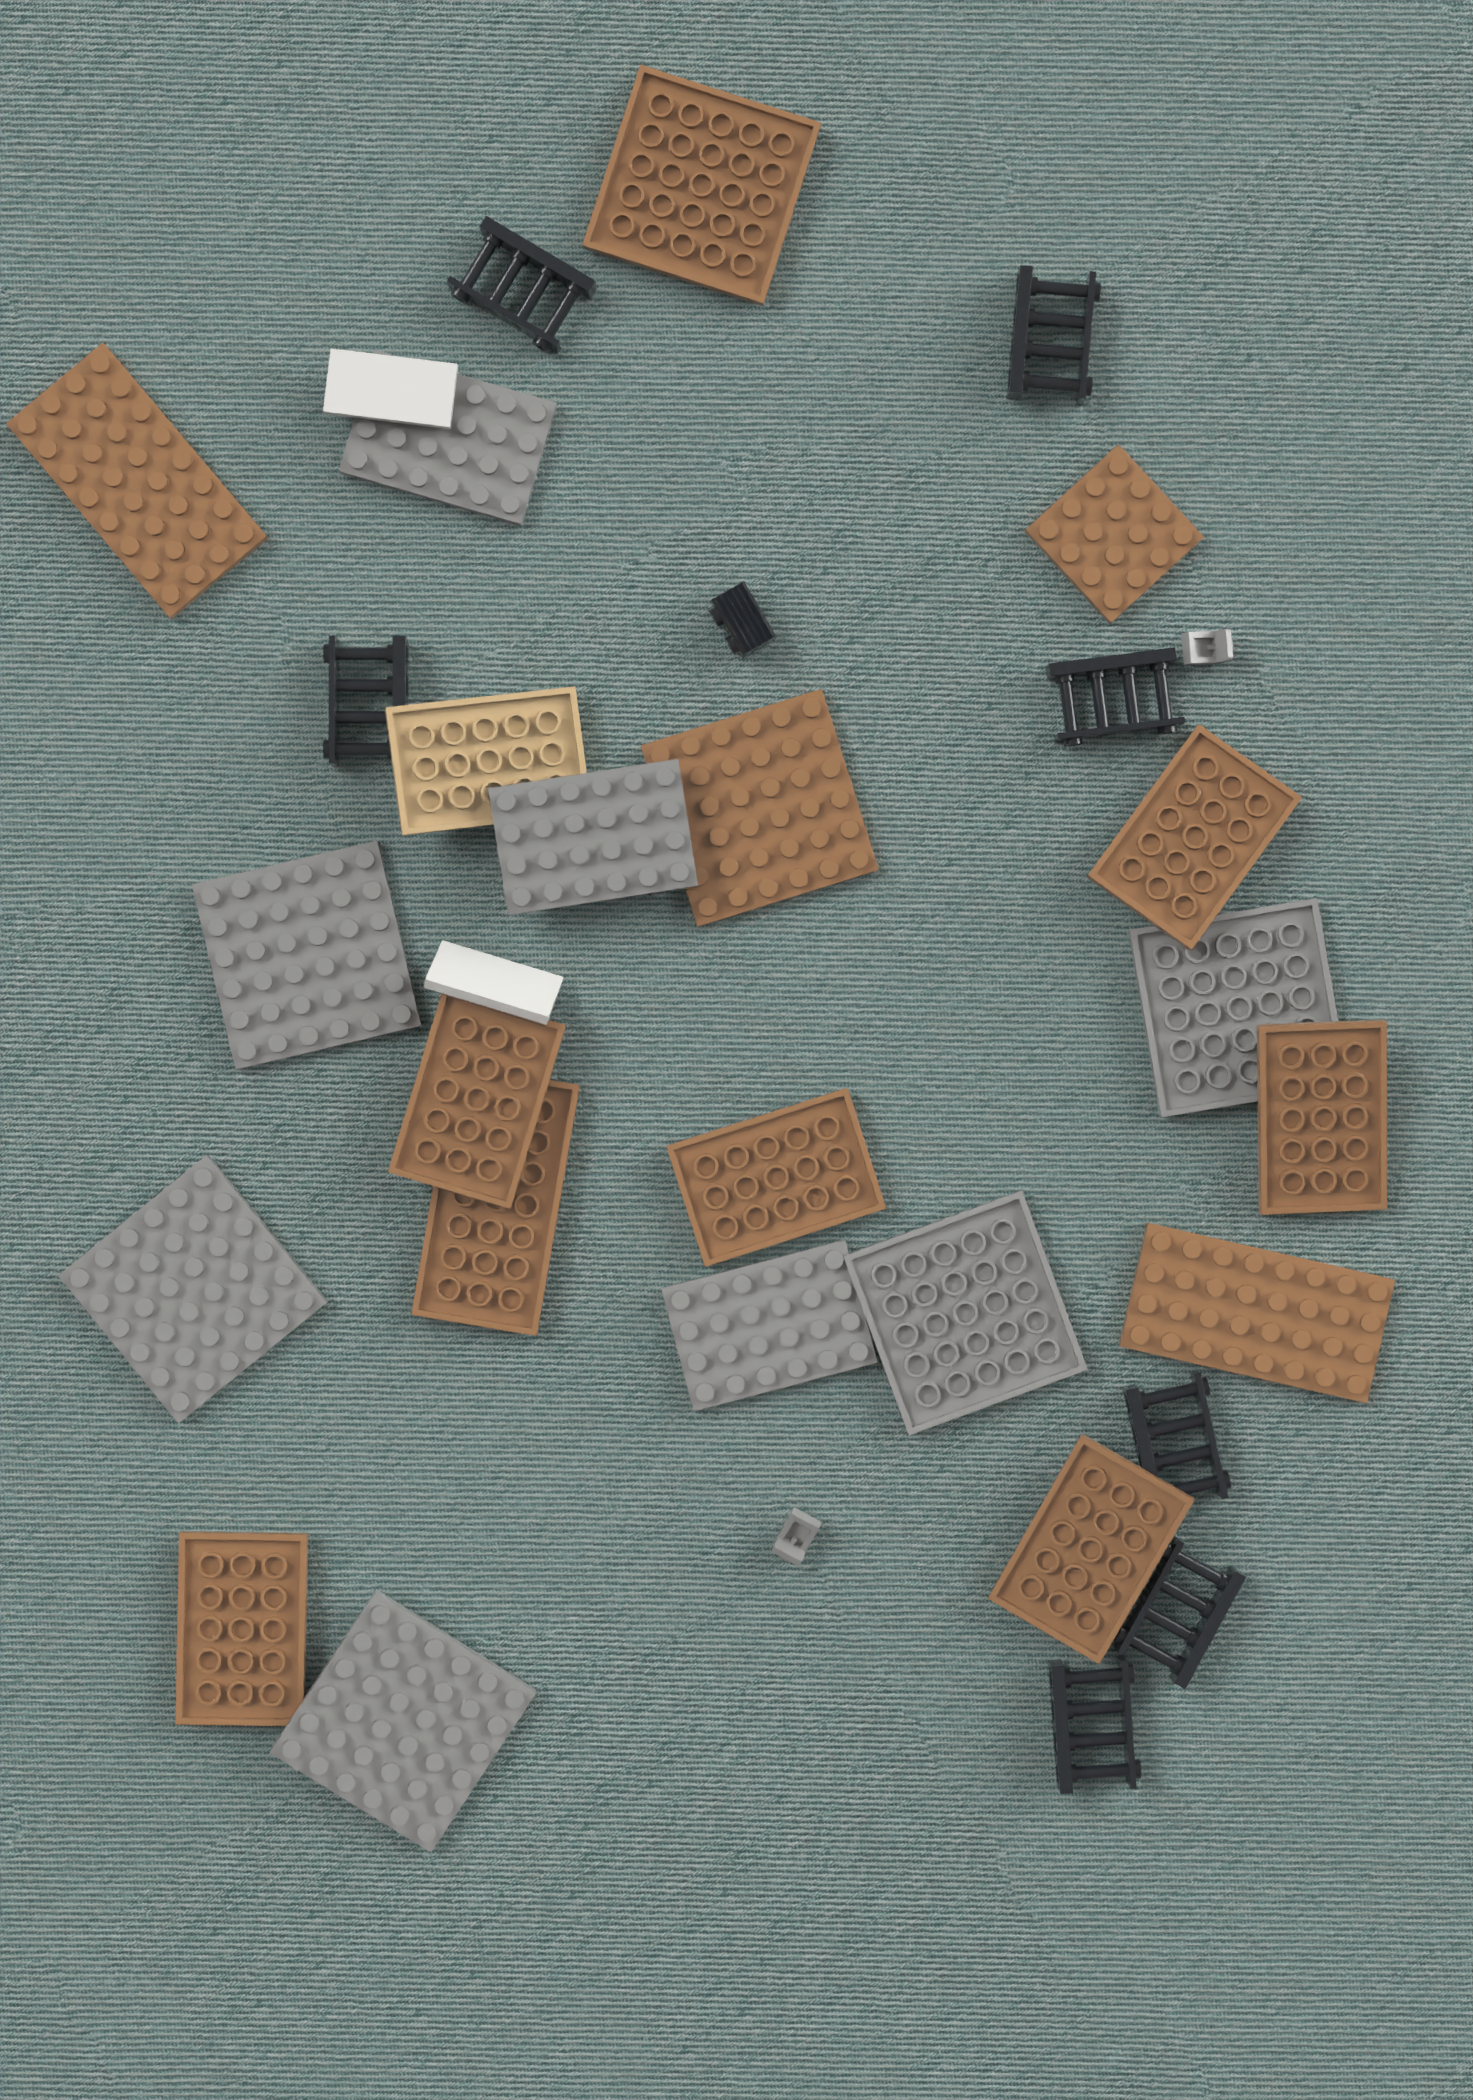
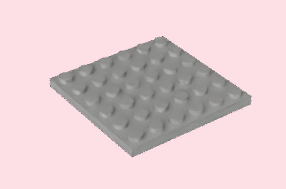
[192,841,422,1070]
[1128,898,1338,1118]
[58,1155,328,1424]
[843,1190,1088,1435]
[270,1589,536,1852]

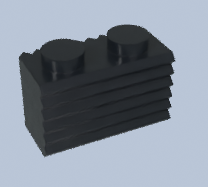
[709,581,776,659]

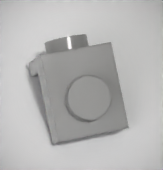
[1181,629,1234,665]
[772,1507,822,1566]

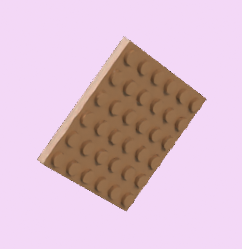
[582,64,821,306]
[641,689,879,927]

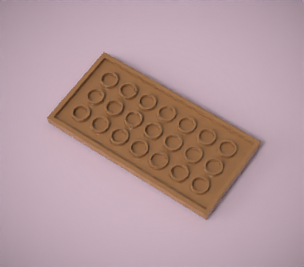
[6,343,268,619]
[411,1080,580,1336]
[1119,1222,1395,1403]

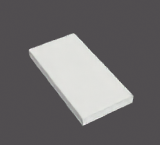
[323,348,458,429]
[424,940,563,1025]

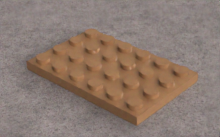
[1087,724,1302,951]
[388,993,566,1209]
[1257,1019,1387,1215]
[666,1088,887,1267]
[988,1434,1194,1664]
[175,1531,308,1726]

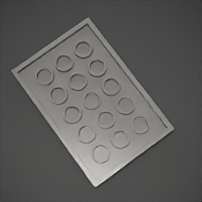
[339,350,557,526]
[488,759,698,916]
[661,1239,878,1411]

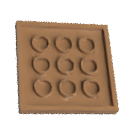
[1025,444,1204,624]

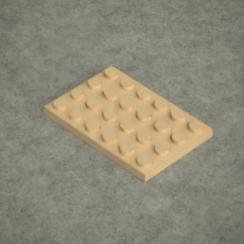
[385,686,587,836]

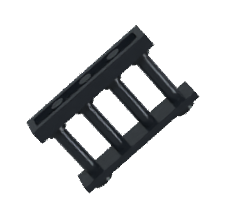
[447,216,597,354]
[1006,265,1101,405]
[323,636,409,766]
[1045,647,1185,747]
[1122,1370,1231,1499]
[1113,1536,1246,1689]
[1048,1655,1141,1794]

